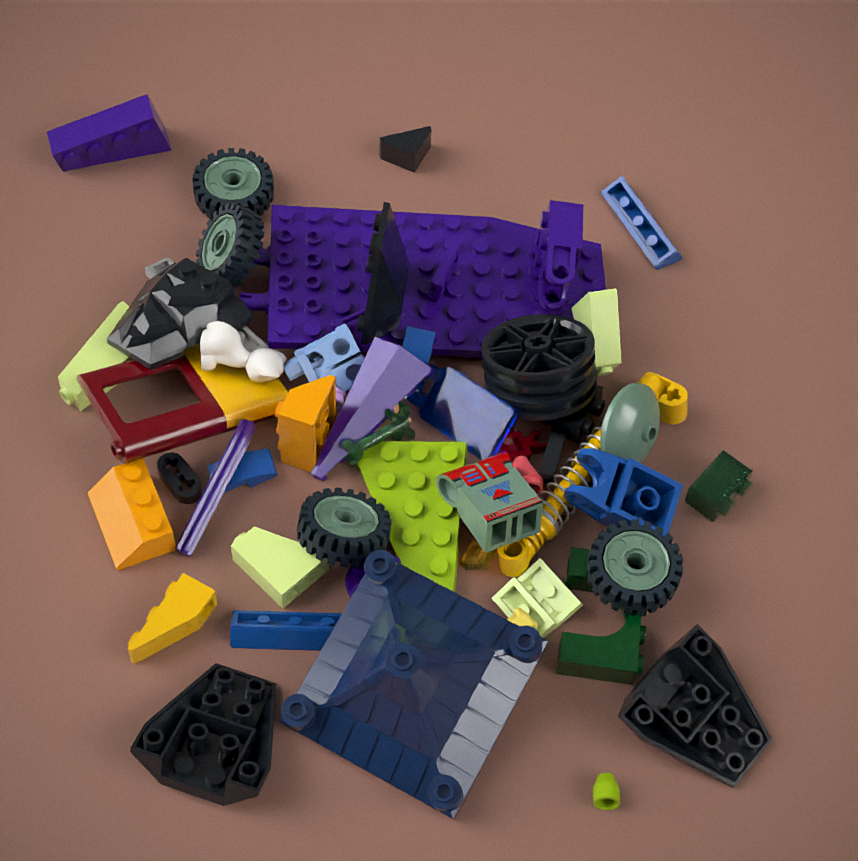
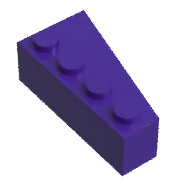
[47,94,172,171]

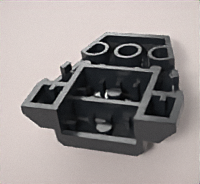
[107,258,253,370]

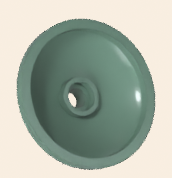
[600,383,660,463]

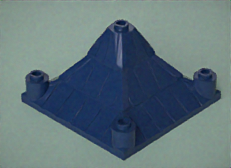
[279,550,549,820]

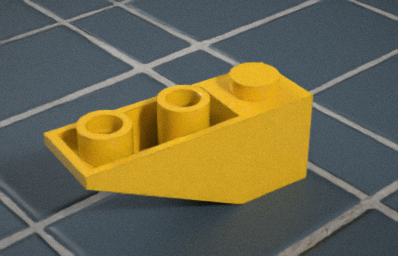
[127,573,218,664]

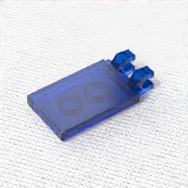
[404,362,520,460]

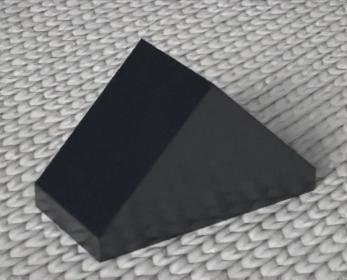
[379,126,432,172]

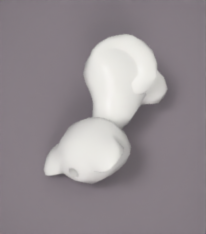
[200,321,287,382]

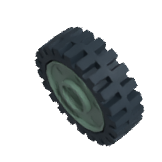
[192,148,274,219]
[195,203,264,289]
[297,488,392,568]
[586,519,683,615]

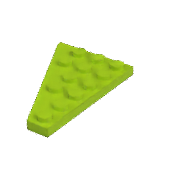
[352,441,467,592]

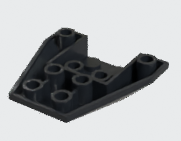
[357,202,410,345]
[618,624,772,788]
[130,663,276,806]

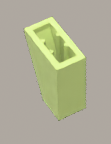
[572,288,622,376]
[231,526,329,609]

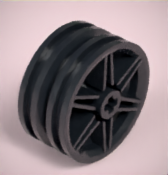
[481,314,597,421]

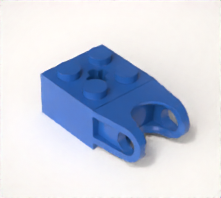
[564,448,683,536]

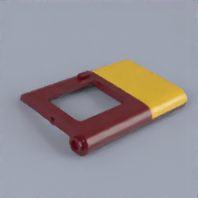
[77,344,288,464]

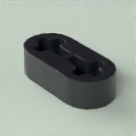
[539,430,566,484]
[157,452,202,504]

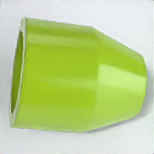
[593,773,620,810]

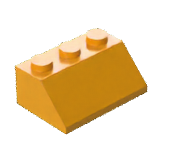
[275,375,336,472]
[88,458,176,571]

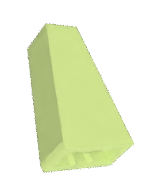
[58,301,134,411]

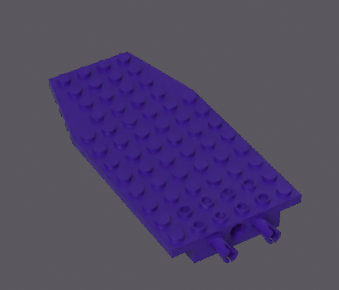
[240,205,606,358]

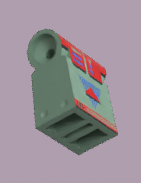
[436,451,543,553]

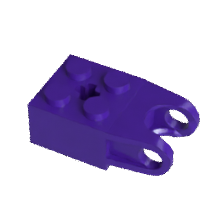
[534,200,584,311]

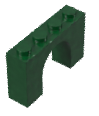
[556,547,647,685]

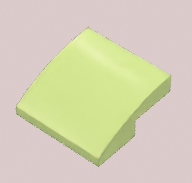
[491,558,583,638]

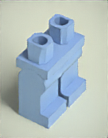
[284,323,364,392]

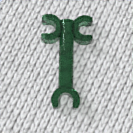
[341,401,415,465]

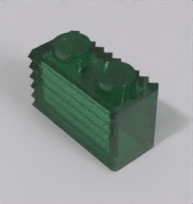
[685,450,753,522]

